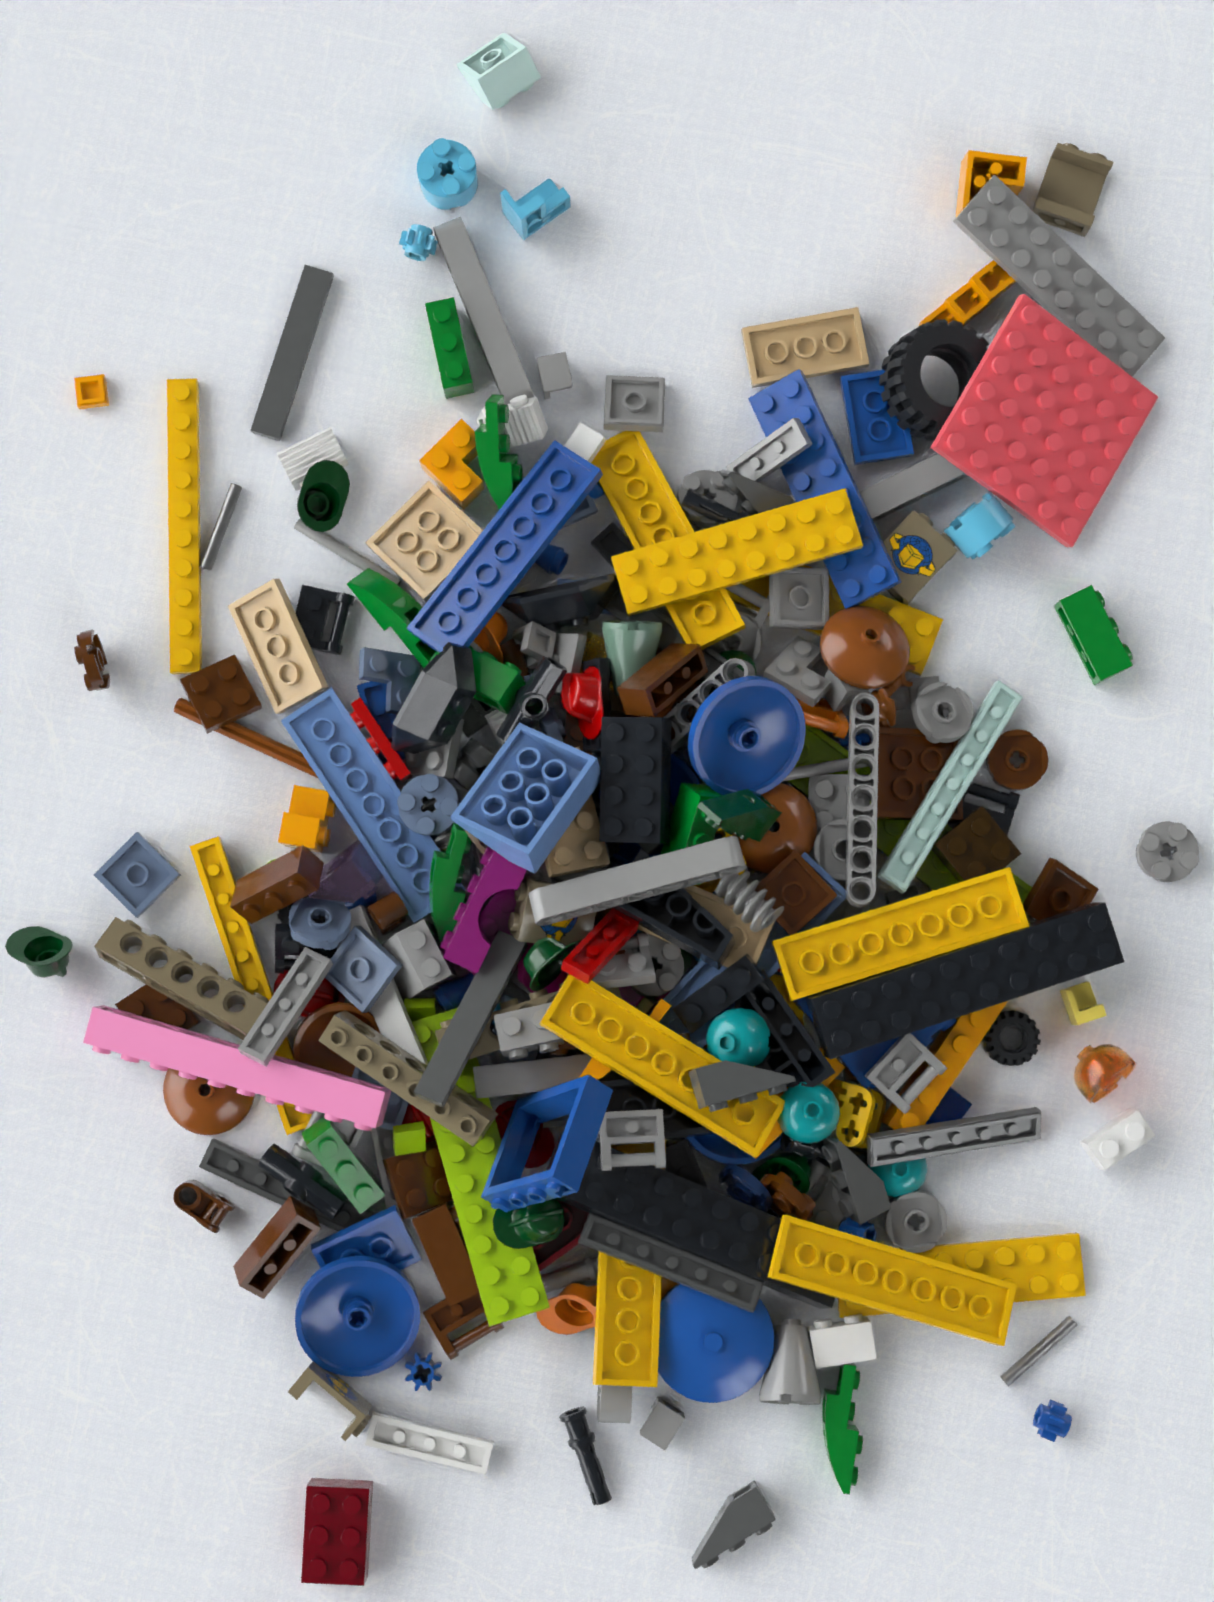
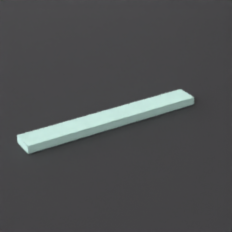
[877,680,1023,894]

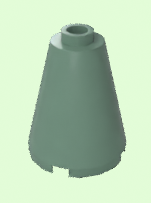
[602,620,663,696]

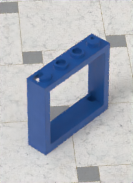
[481,1075,613,1212]

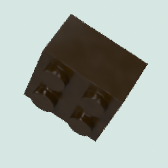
[932,806,1022,882]

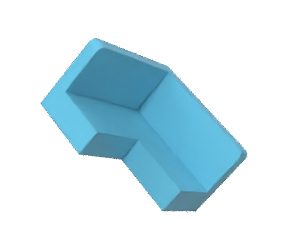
[500,179,571,241]

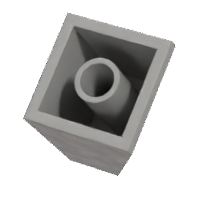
[382,919,457,1002]

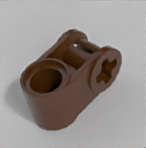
[366,891,408,935]
[173,1180,235,1233]

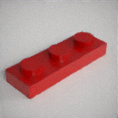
[350,698,413,783]
[561,908,639,984]

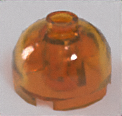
[1074,1044,1137,1103]

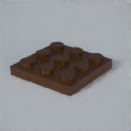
[870,727,963,822]

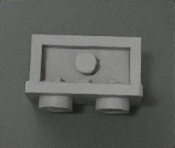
[493,1002,564,1060]

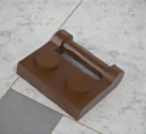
[422,1293,504,1360]

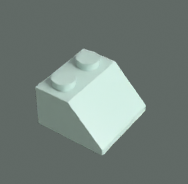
[456,33,541,110]

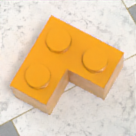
[955,150,1027,218]
[419,418,485,510]
[278,785,336,853]

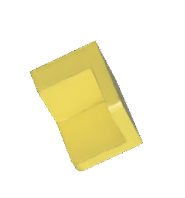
[1059,982,1107,1025]

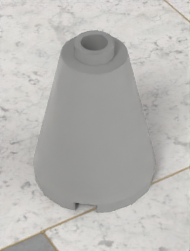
[759,1319,822,1405]

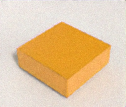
[74,374,109,409]

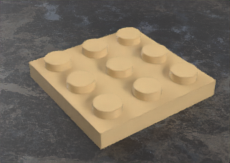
[365,481,483,602]

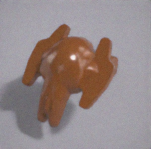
[861,664,915,728]

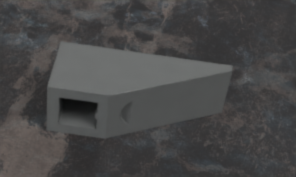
[719,469,796,516]
[688,1060,796,1112]
[822,1136,891,1225]
[692,1480,776,1569]

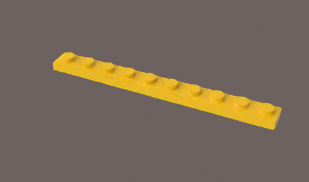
[167,378,202,674]
[190,836,312,1135]

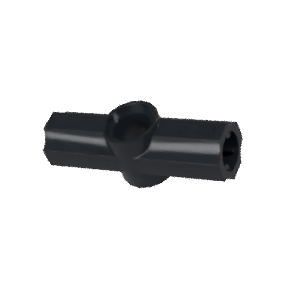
[496,656,567,741]
[258,1143,348,1220]

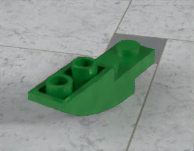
[475,394,523,510]
[347,568,436,668]
[429,823,472,950]
[822,1363,863,1495]

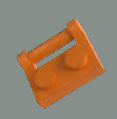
[795,697,849,739]

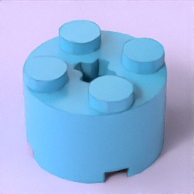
[417,138,478,210]
[944,491,1015,560]

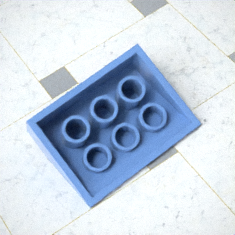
[450,723,601,874]

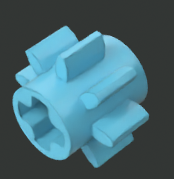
[399,224,438,261]

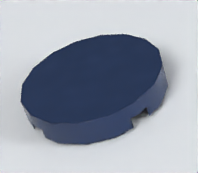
[718,1164,774,1213]

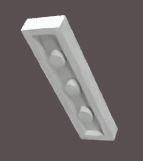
[365,1412,494,1475]

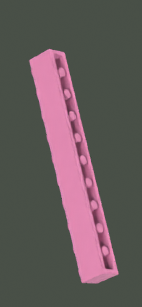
[83,1005,391,1131]

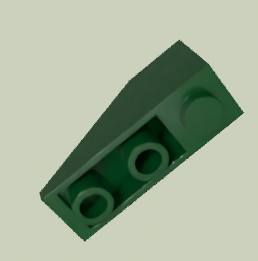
[697,789,782,842]

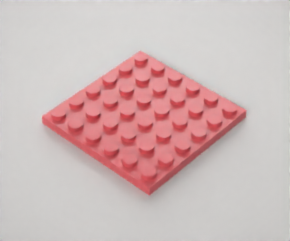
[930,294,1158,548]

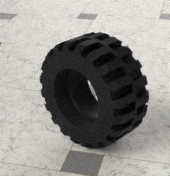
[879,319,989,441]

